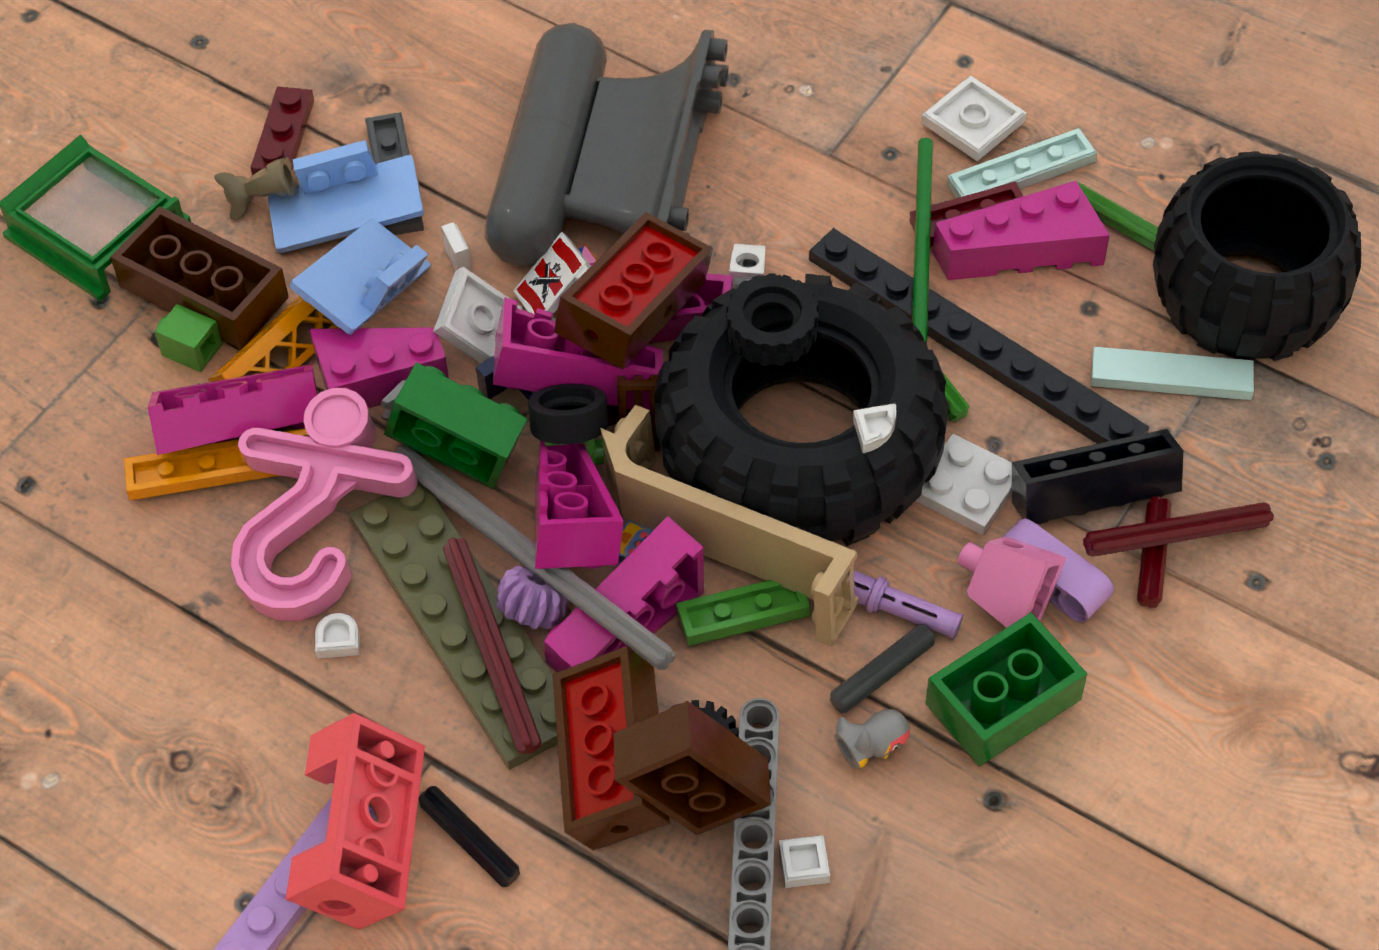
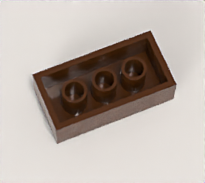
[110,206,289,349]

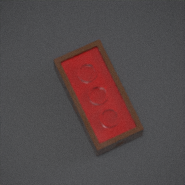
[554,212,713,370]
[552,646,670,851]

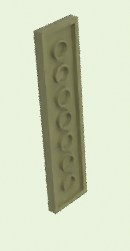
[349,482,558,770]

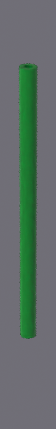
[912,138,933,343]

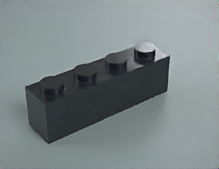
[1012,429,1184,524]

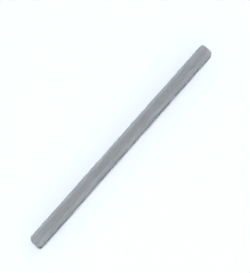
[394,445,675,670]

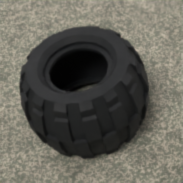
[1153,151,1361,362]

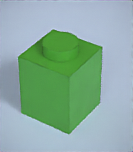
[154,304,223,372]

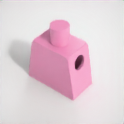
[958,537,1066,628]

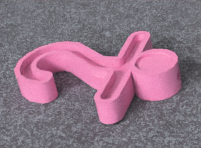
[231,388,418,621]

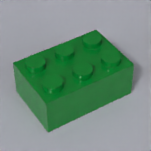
[384,362,528,489]
[925,612,1088,767]

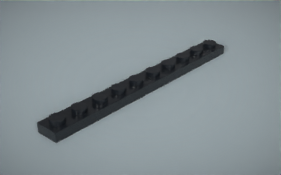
[809,228,1150,444]

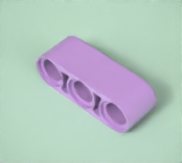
[1003,518,1114,623]

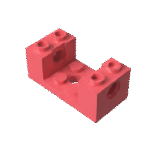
[285,713,425,929]

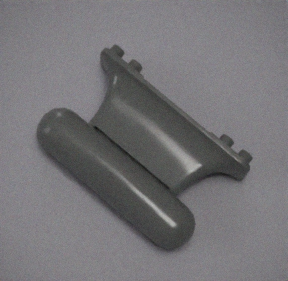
[485,23,729,267]

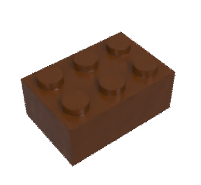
[614,701,771,835]

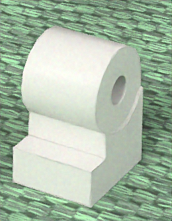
[729,244,766,290]

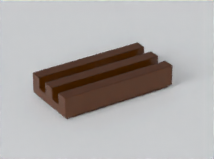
[617,375,660,452]

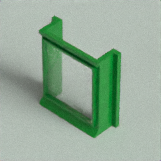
[0,134,191,301]

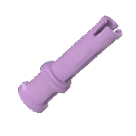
[854,570,963,640]

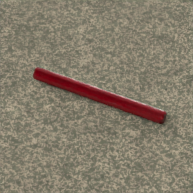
[443,537,542,755]

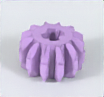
[496,565,569,629]

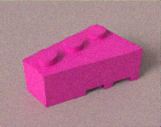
[310,327,449,408]

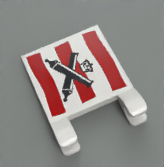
[513,232,591,321]

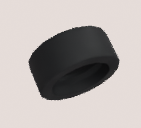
[528,384,608,444]

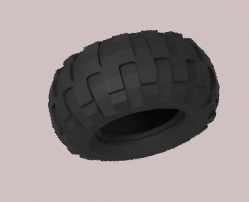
[654,274,949,546]

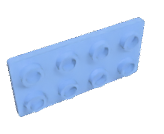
[267,140,424,254]
[289,219,431,335]

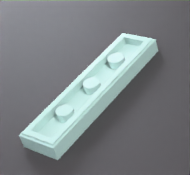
[947,128,1097,198]
[1091,346,1254,400]

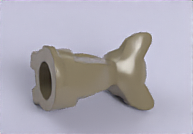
[214,157,299,220]

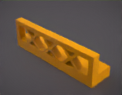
[208,296,339,382]

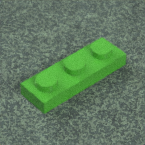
[676,580,810,646]

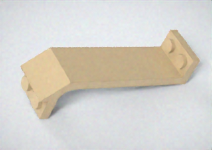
[600,405,859,647]

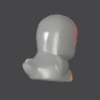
[835,709,910,769]

